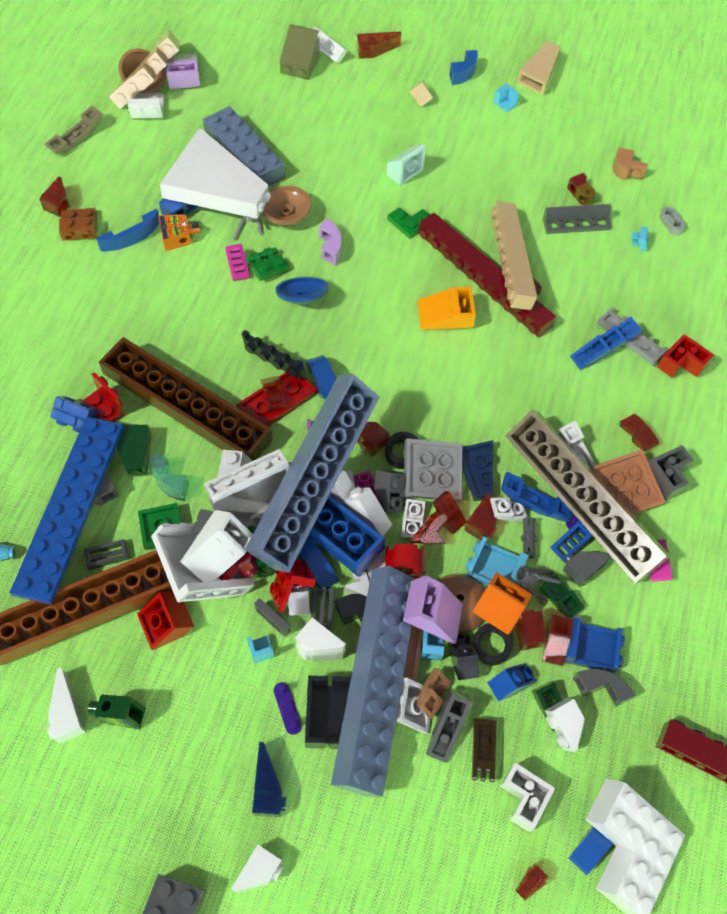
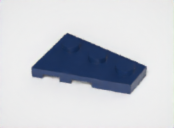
[462,440,493,501]

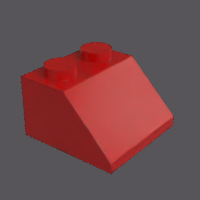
[137,591,195,650]

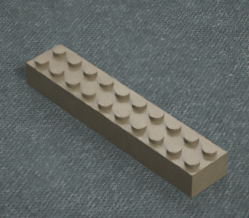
[505,409,671,583]

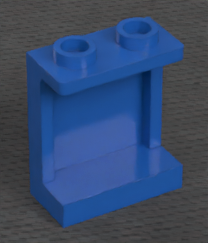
[563,616,625,673]

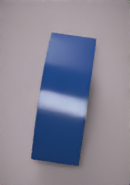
[449,50,478,85]
[305,355,336,399]

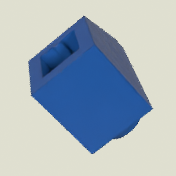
[487,663,537,701]

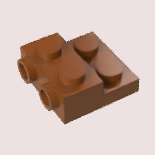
[59,208,97,241]

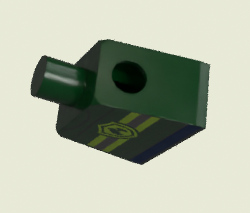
[88,694,146,730]

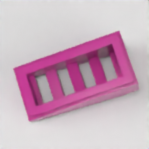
[225,244,250,281]

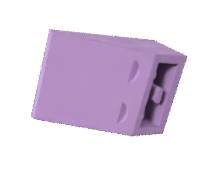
[166,53,200,89]
[403,576,463,644]

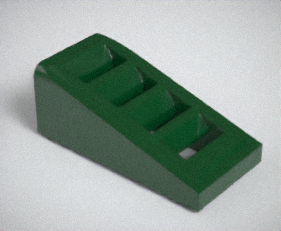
[531,682,562,732]

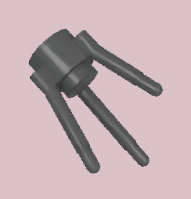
[516,565,561,603]

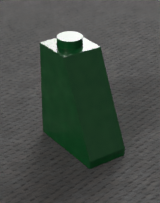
[117,425,151,476]

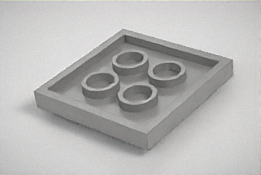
[404,438,462,502]

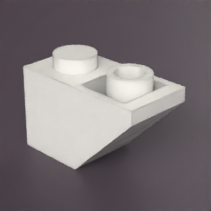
[545,698,585,752]

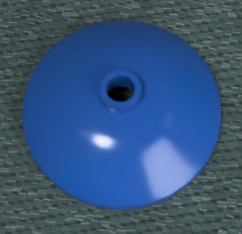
[276,277,329,305]

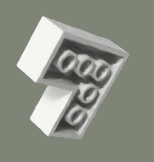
[585,779,685,914]

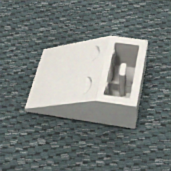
[180,510,253,582]

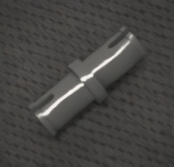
[521,517,537,559]

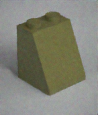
[280,24,320,80]

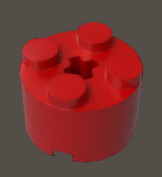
[385,544,426,579]

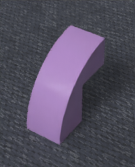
[319,218,341,266]

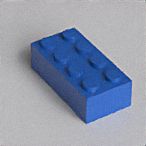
[308,495,385,577]

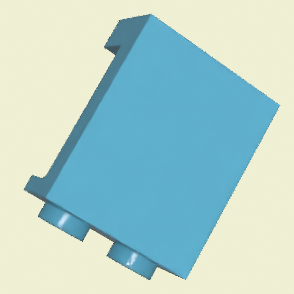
[465,536,529,586]

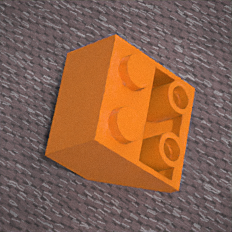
[472,572,532,635]

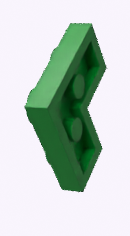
[387,207,430,239]

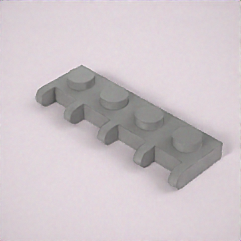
[597,307,669,366]

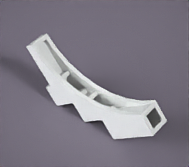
[285,462,392,537]

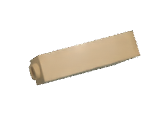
[517,40,560,95]

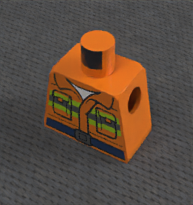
[158,215,200,251]

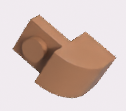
[613,147,648,181]

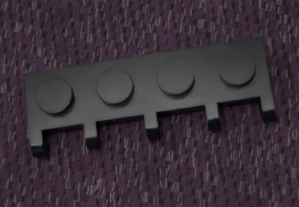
[242,330,306,381]

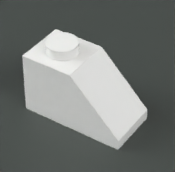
[231,845,283,893]

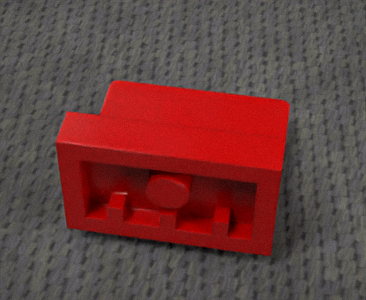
[82,372,125,422]
[270,559,316,613]

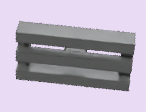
[84,539,130,570]
[311,587,334,630]
[254,598,290,637]

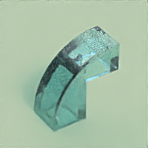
[150,454,188,501]

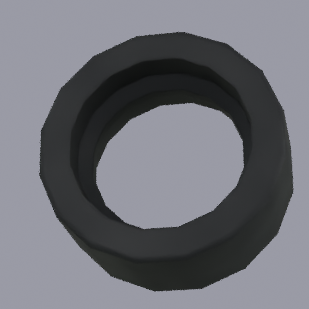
[385,431,419,469]
[472,623,514,666]

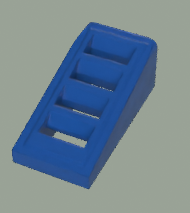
[550,521,593,562]

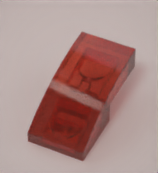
[620,413,659,452]

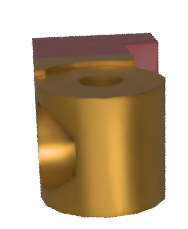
[567,173,595,205]

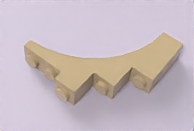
[109,30,180,109]

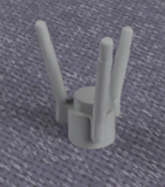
[233,215,262,241]

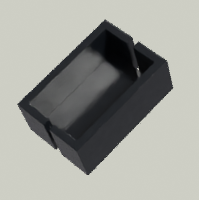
[305,675,351,749]

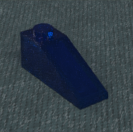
[252,742,287,818]

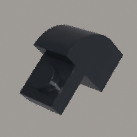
[335,594,367,625]

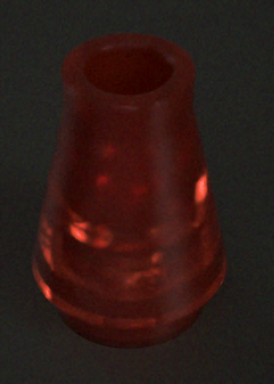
[515,864,549,901]

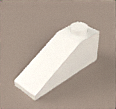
[47,668,85,743]

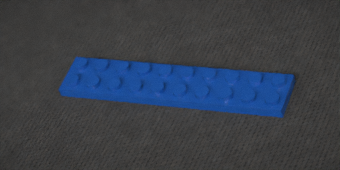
[9,417,124,605]

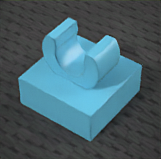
[631,227,649,251]

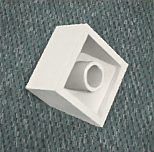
[295,618,346,662]

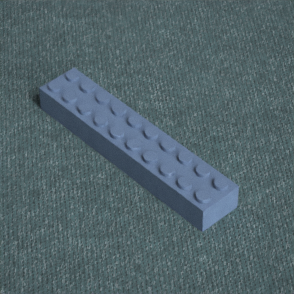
[245,374,380,573]
[331,566,416,797]

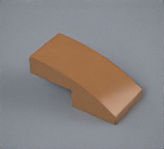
[417,668,451,719]

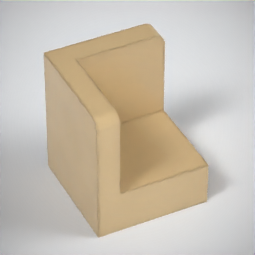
[410,80,434,107]

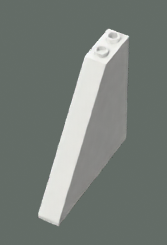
[160,129,271,219]

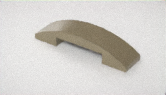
[44,106,103,154]

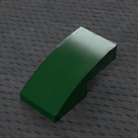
[539,574,584,619]

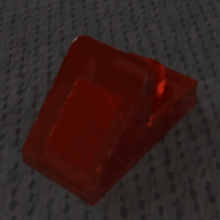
[260,376,287,412]
[432,491,467,534]
[409,512,447,545]

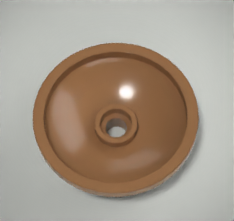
[118,49,165,93]
[262,186,311,225]
[437,574,485,634]

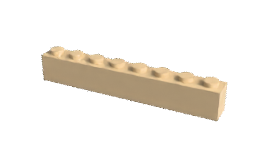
[490,201,537,310]

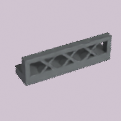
[543,204,612,234]

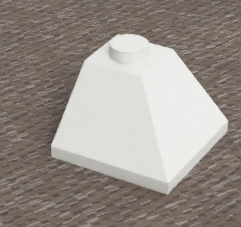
[396,678,431,734]

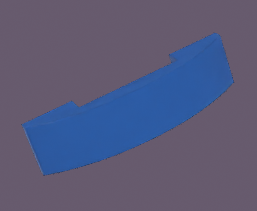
[96,209,160,252]
[501,471,573,522]
[298,536,339,589]

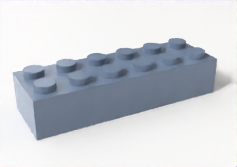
[203,106,285,186]

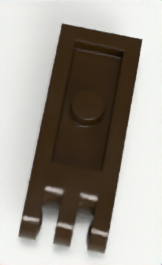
[471,718,496,782]

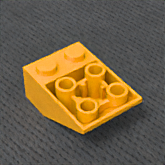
[417,286,476,330]

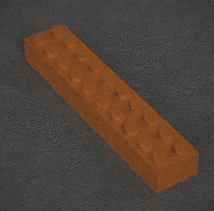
[0,550,173,666]

